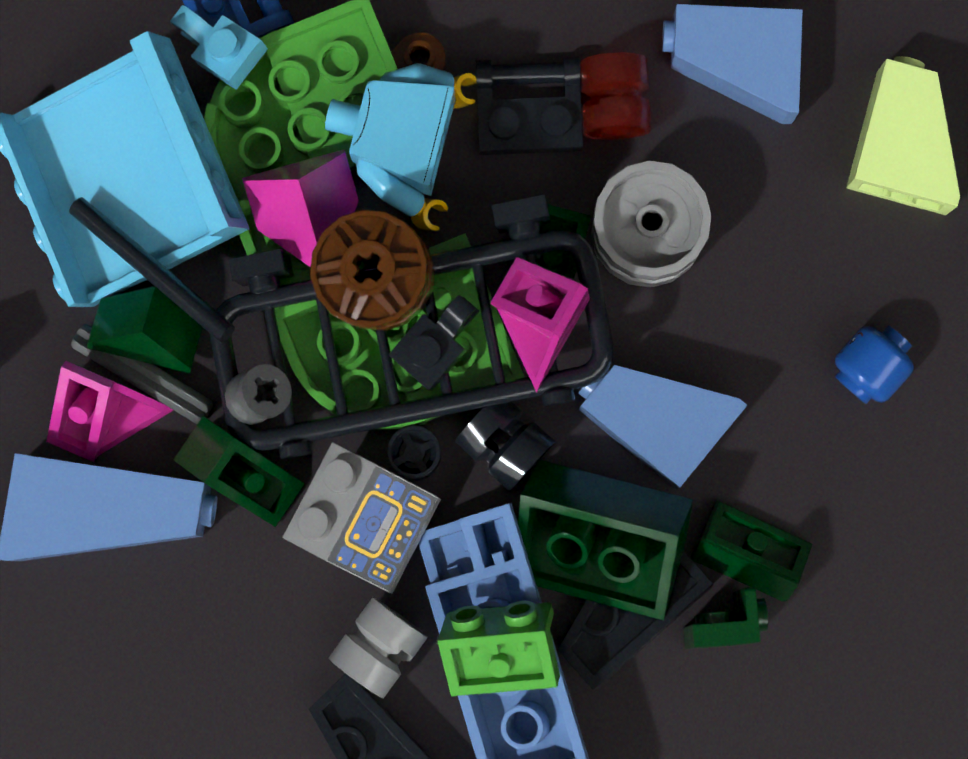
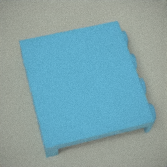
[0,31,250,307]

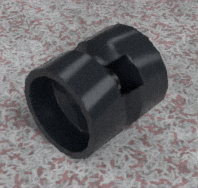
[455,402,555,492]

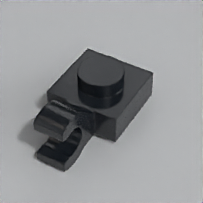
[388,295,479,391]

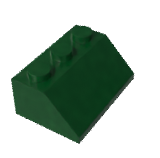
[518,460,693,621]

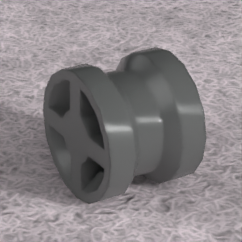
[225,364,292,424]

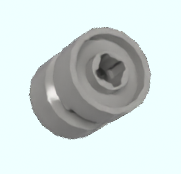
[328,597,428,698]

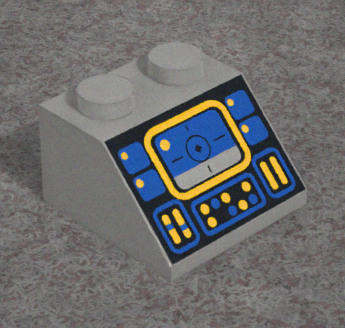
[282,442,441,594]

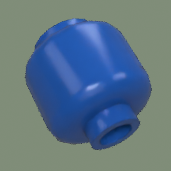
[835,325,914,404]

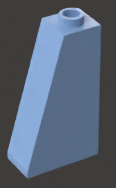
[0,453,217,561]

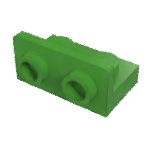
[437,601,560,696]

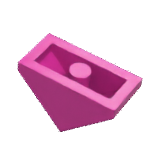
[242,149,359,268]
[490,257,590,393]
[46,361,174,462]

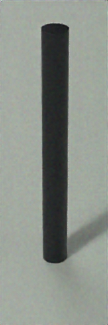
[69,197,235,343]

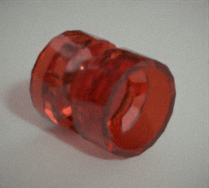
[580,52,651,140]

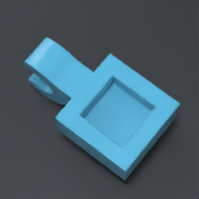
[170,5,268,90]

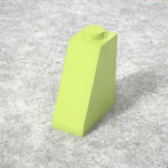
[846,56,960,215]

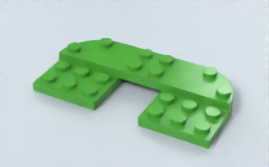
[204,0,525,431]

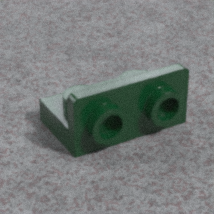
[683,587,768,649]

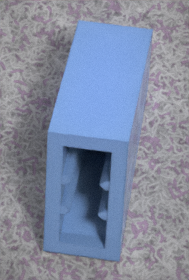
[662,4,803,124]
[579,365,747,490]

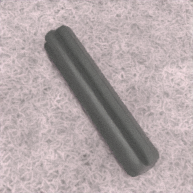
[71,324,213,424]

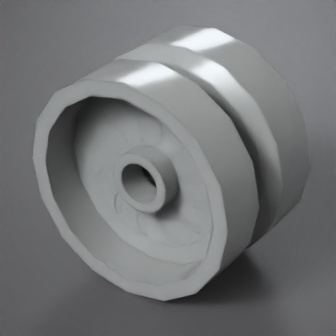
[591,161,712,288]

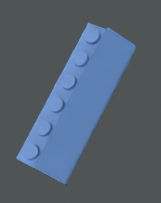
[418,503,589,759]

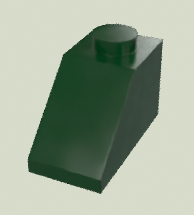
[173,416,305,527]

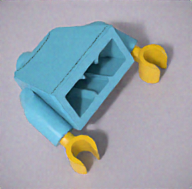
[325,63,477,231]

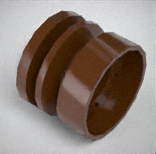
[310,210,435,331]

